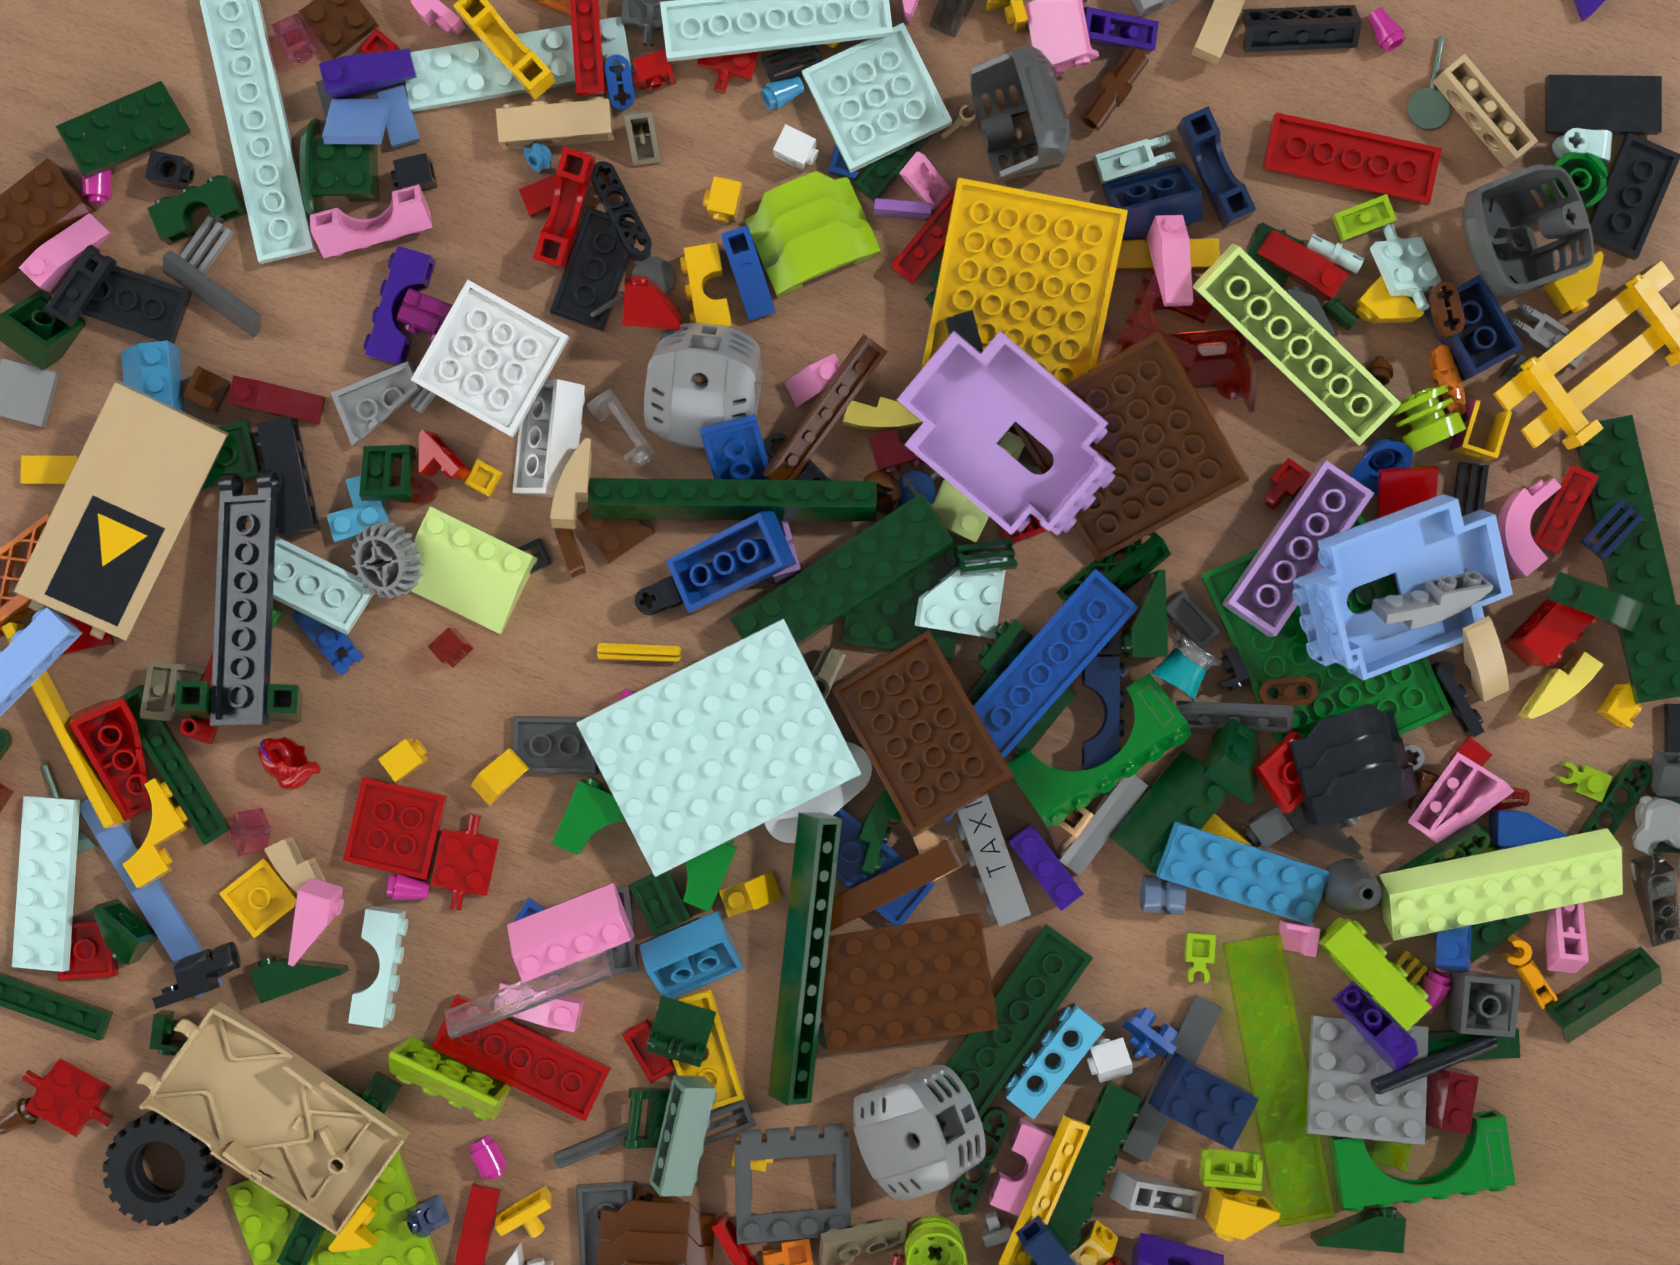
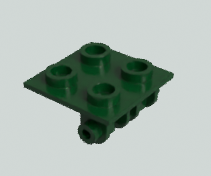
[645,996,716,1067]

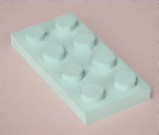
[273,536,374,635]

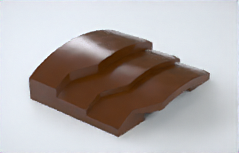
[596,1199,716,1265]

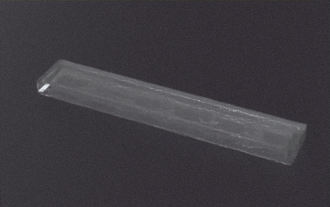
[445,950,614,1039]

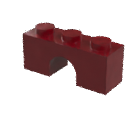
[868,429,927,474]

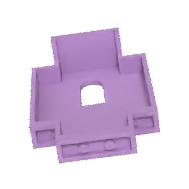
[897,331,1115,535]

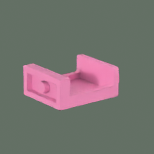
[1025,0,1099,77]

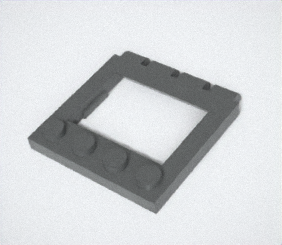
[734,1123,851,1244]

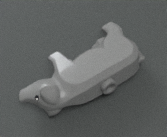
[1632,796,1680,867]

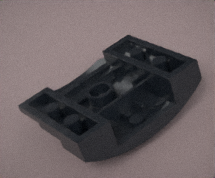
[1289,704,1419,826]

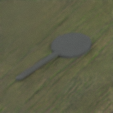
[590,257,674,317]

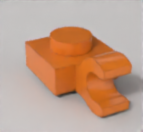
[762,1238,813,1265]

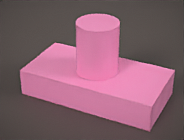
[899,151,952,211]

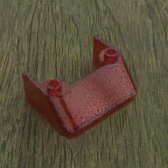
[1129,329,1258,412]

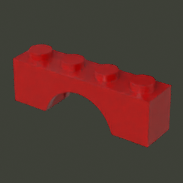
[533,147,596,268]

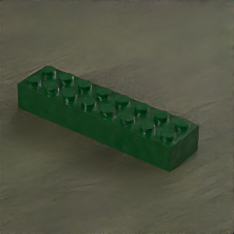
[730,493,956,646]

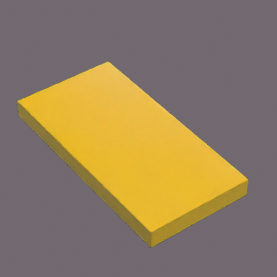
[656,989,745,1110]

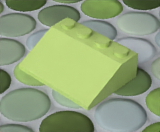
[411,507,538,634]

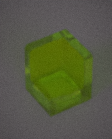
[1371,1140,1412,1172]

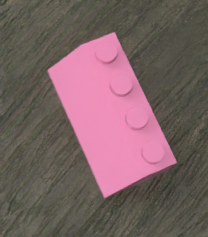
[507,883,635,983]

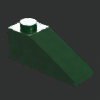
[249,956,349,1003]
[1310,1206,1406,1253]

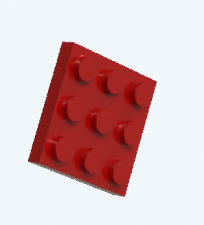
[343,777,447,880]

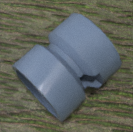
[1140,876,1186,915]

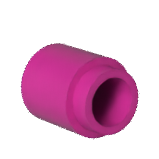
[81,169,111,205]
[469,1135,508,1181]

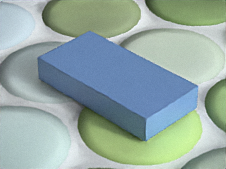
[377,85,420,149]

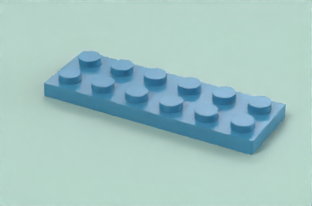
[1156,821,1331,925]

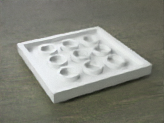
[411,280,570,437]

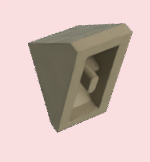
[624,109,661,166]

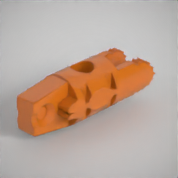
[1428,344,1467,415]

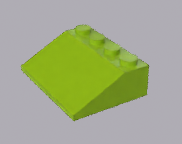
[388,1036,512,1121]

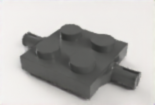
[621,0,674,47]

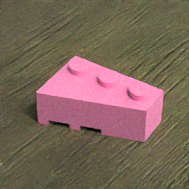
[1408,753,1514,844]

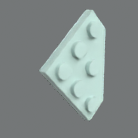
[914,551,1007,639]

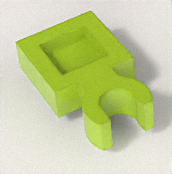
[1555,762,1613,803]
[1184,932,1216,983]

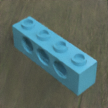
[1004,1003,1105,1120]

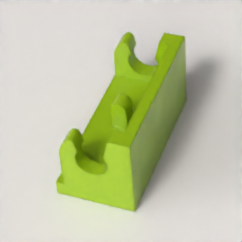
[1199,1148,1263,1191]

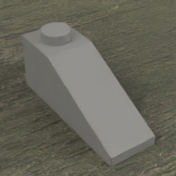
[1109,1169,1203,1219]

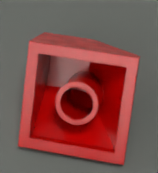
[622,275,681,330]

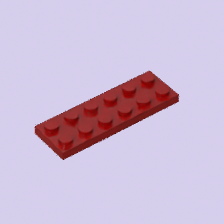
[1262,112,1442,206]
[431,994,611,1121]

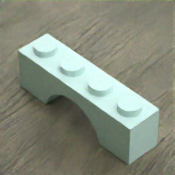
[348,906,408,1028]

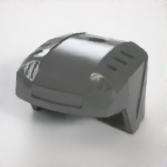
[970,45,1071,183]
[1463,164,1594,298]

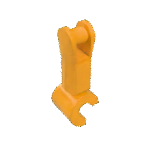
[1501,934,1558,1010]

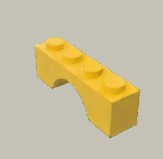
[453,0,556,100]

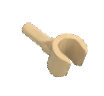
[940,105,976,140]

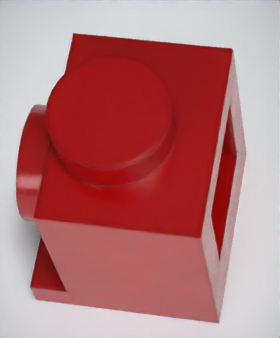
[631,49,676,90]

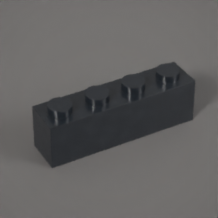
[255,417,321,537]

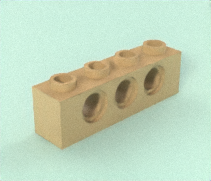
[1433,54,1538,168]

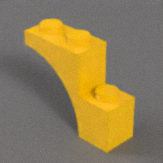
[122,778,189,889]

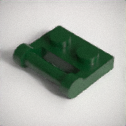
[359,445,416,503]
[623,1087,670,1149]

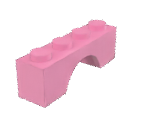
[310,184,432,258]

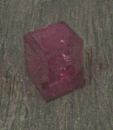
[272,13,318,63]

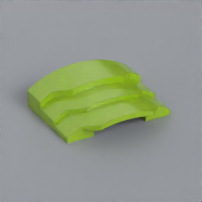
[745,171,881,298]

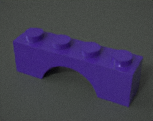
[364,246,436,366]

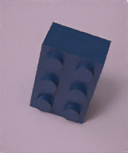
[1424,275,1524,381]
[1149,1052,1259,1150]

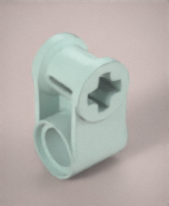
[1552,128,1612,164]

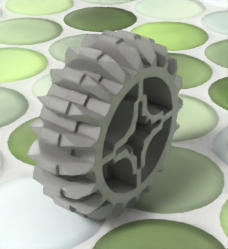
[350,522,424,599]

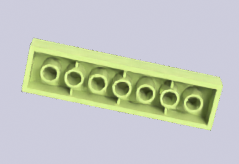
[1192,243,1401,446]
[1379,828,1623,941]

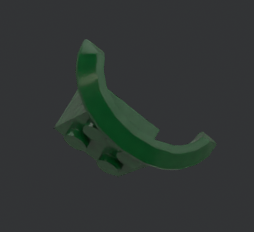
[300,118,379,220]

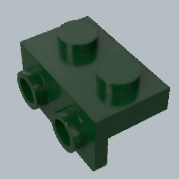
[976,619,1033,671]

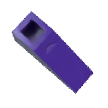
[1332,981,1418,1071]

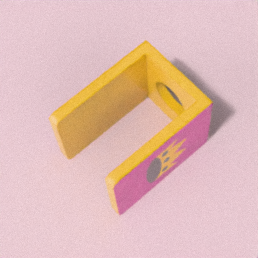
[1449,400,1512,462]

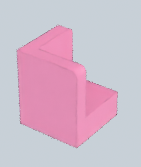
[1276,920,1320,957]

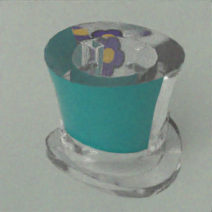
[1150,630,1223,701]

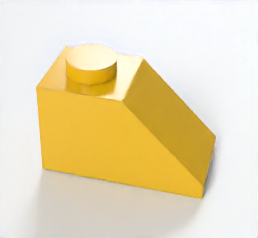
[1543,251,1604,315]
[1352,276,1424,324]

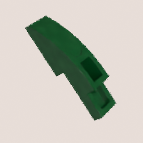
[856,788,902,876]

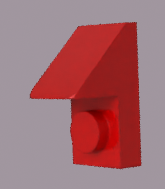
[418,430,472,480]

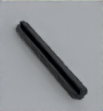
[1370,1035,1498,1095]

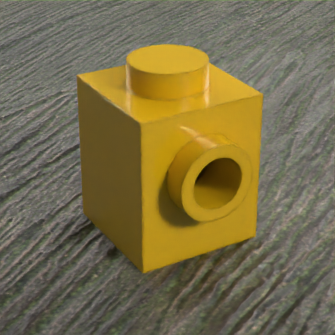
[703,176,743,224]

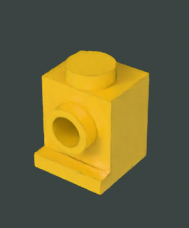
[1597,683,1642,729]

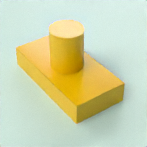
[495,1185,552,1238]

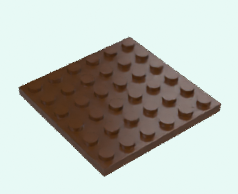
[1013,329,1249,562]

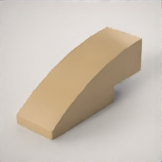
[1191,0,1245,65]
[550,438,592,529]
[1462,616,1509,702]
[264,837,326,893]

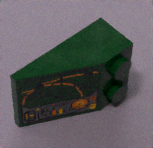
[1121,569,1168,658]

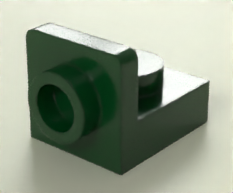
[149,1010,186,1056]

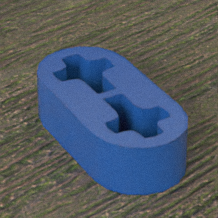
[604,54,635,110]

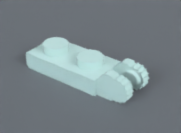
[1093,135,1176,185]

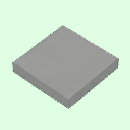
[0,358,60,428]

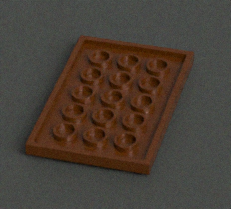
[831,630,1014,837]
[821,913,999,1054]

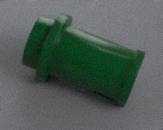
[1322,296,1360,331]

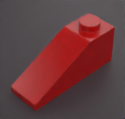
[1256,229,1349,302]

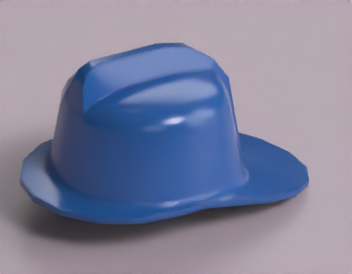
[1350,438,1413,496]

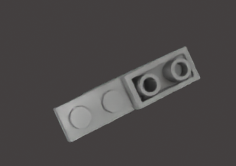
[1371,571,1493,629]

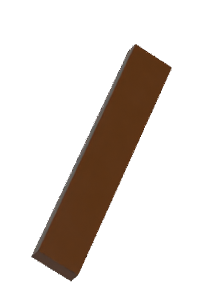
[762,334,887,480]
[830,839,963,932]

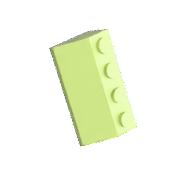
[931,431,1025,544]

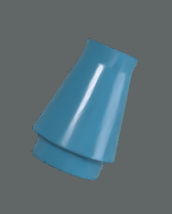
[761,76,805,110]

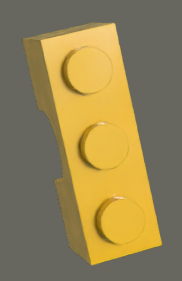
[680,242,732,328]

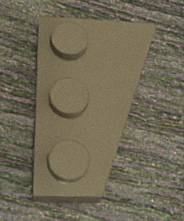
[818,1217,907,1265]

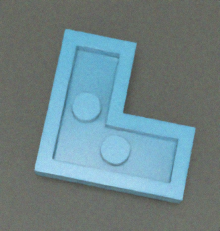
[326,475,389,543]

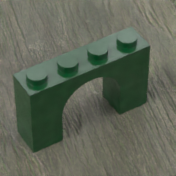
[174,680,303,722]

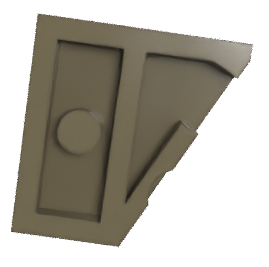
[140,661,206,721]

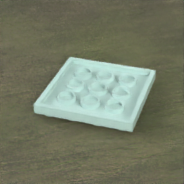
[802,23,952,173]

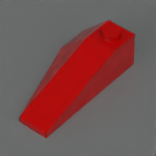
[69,697,152,821]

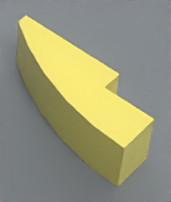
[843,397,923,431]
[1517,652,1604,719]

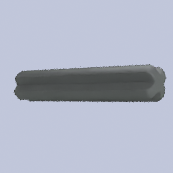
[553,1123,628,1169]

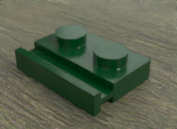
[629,870,692,937]

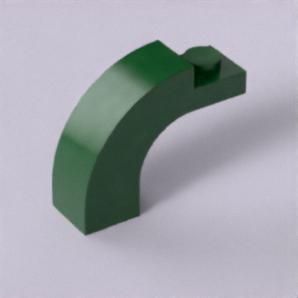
[1547,571,1647,634]

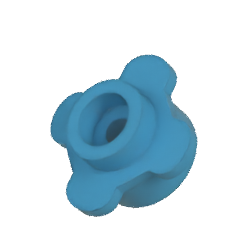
[523,143,552,173]

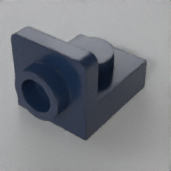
[406,1195,451,1238]

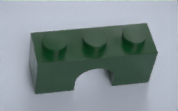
[147,175,247,245]

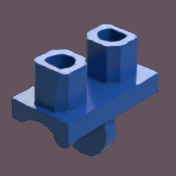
[1122,1007,1178,1059]

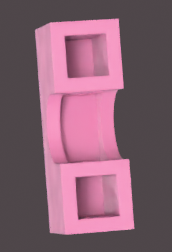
[988,1118,1054,1216]

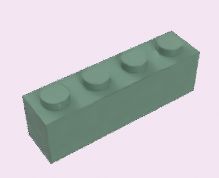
[649,1076,716,1197]

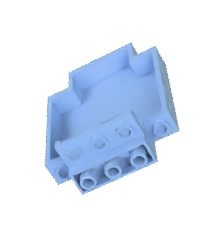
[1293,494,1513,680]

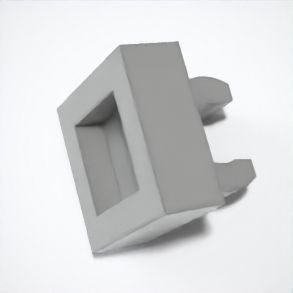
[981,1211,1012,1248]

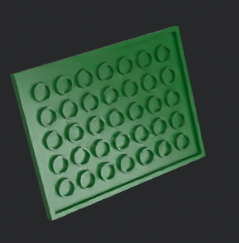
[1200,513,1452,744]

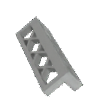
[1057,774,1148,876]

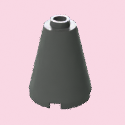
[1322,858,1382,915]

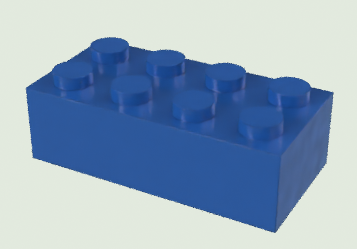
[666,511,797,613]

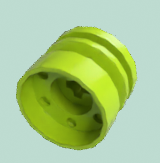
[1391,385,1467,453]
[904,1215,967,1265]

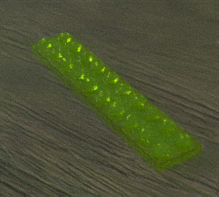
[1222,933,1335,1228]

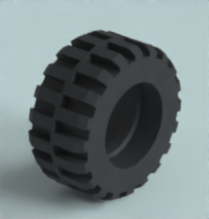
[102,1111,224,1226]

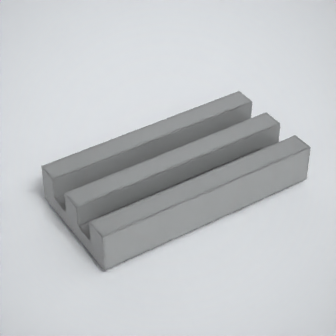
[180,215,234,275]

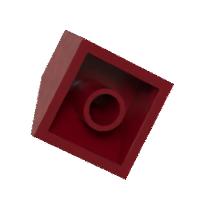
[1426,1067,1479,1134]

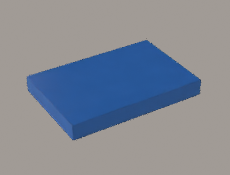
[699,414,770,480]

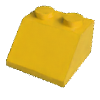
[1204,1187,1280,1241]

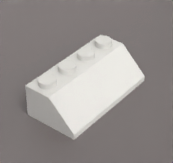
[512,379,585,498]

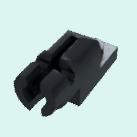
[152,941,241,1009]

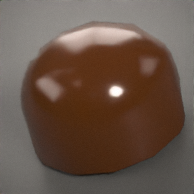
[863,471,902,514]

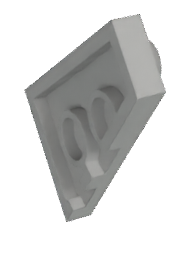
[331,361,421,446]

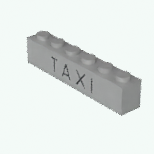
[956,794,1031,927]

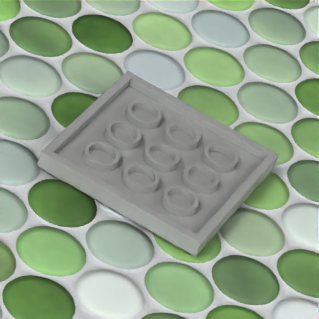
[1306,1016,1428,1145]

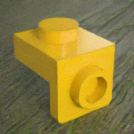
[1071,1220,1118,1265]

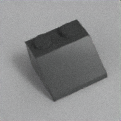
[1445,971,1520,1037]

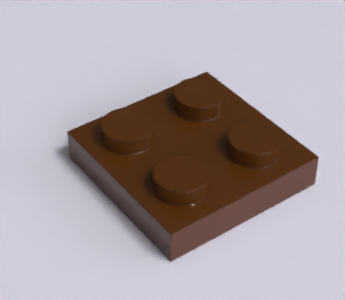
[298,0,379,59]

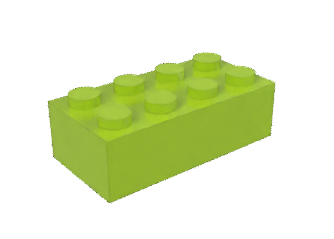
[1318,917,1432,1031]

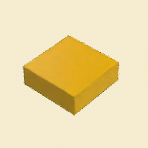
[464,459,504,498]

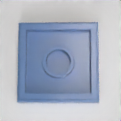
[322,99,390,144]

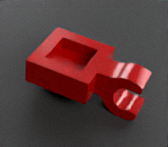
[1264,457,1311,511]

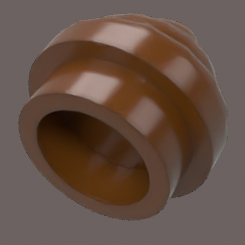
[1365,356,1394,386]

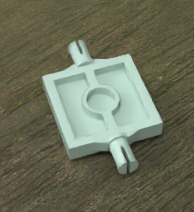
[1369,224,1442,312]

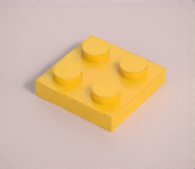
[219,857,297,938]

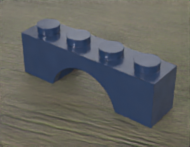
[1177,106,1256,229]
[1082,657,1125,770]

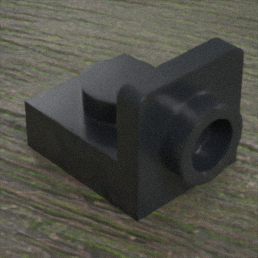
[1217,646,1250,691]

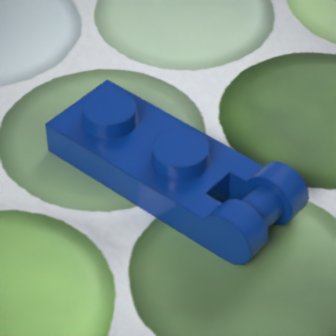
[291,611,364,676]

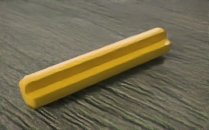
[597,643,681,663]

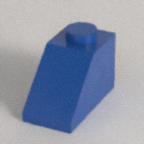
[1436,925,1472,972]

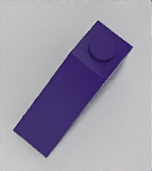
[1084,7,1159,51]
[319,49,417,99]

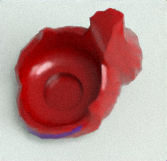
[258,737,321,790]

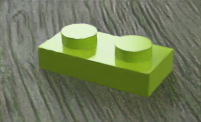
[1332,194,1397,242]

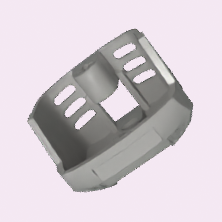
[643,323,763,450]
[853,1065,986,1201]

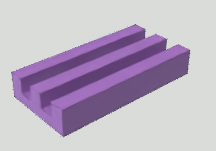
[874,198,932,220]

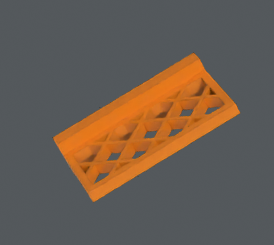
[0,513,51,637]

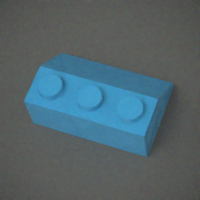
[121,341,185,412]
[639,911,744,999]

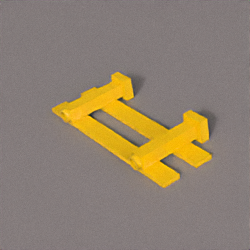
[1493,261,1680,450]

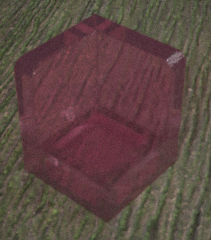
[230,808,271,856]

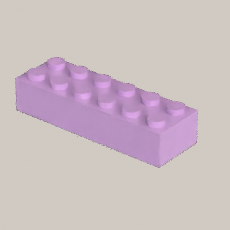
[1221,460,1374,637]

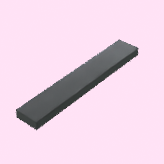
[1120,994,1222,1163]

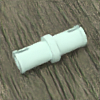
[1306,234,1365,274]

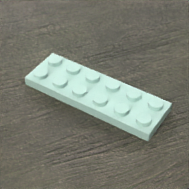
[12,796,81,972]

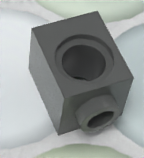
[1244,804,1294,849]

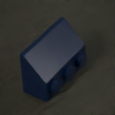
[1103,163,1203,241]

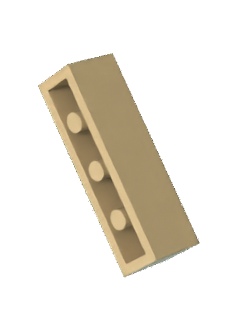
[496,96,615,150]

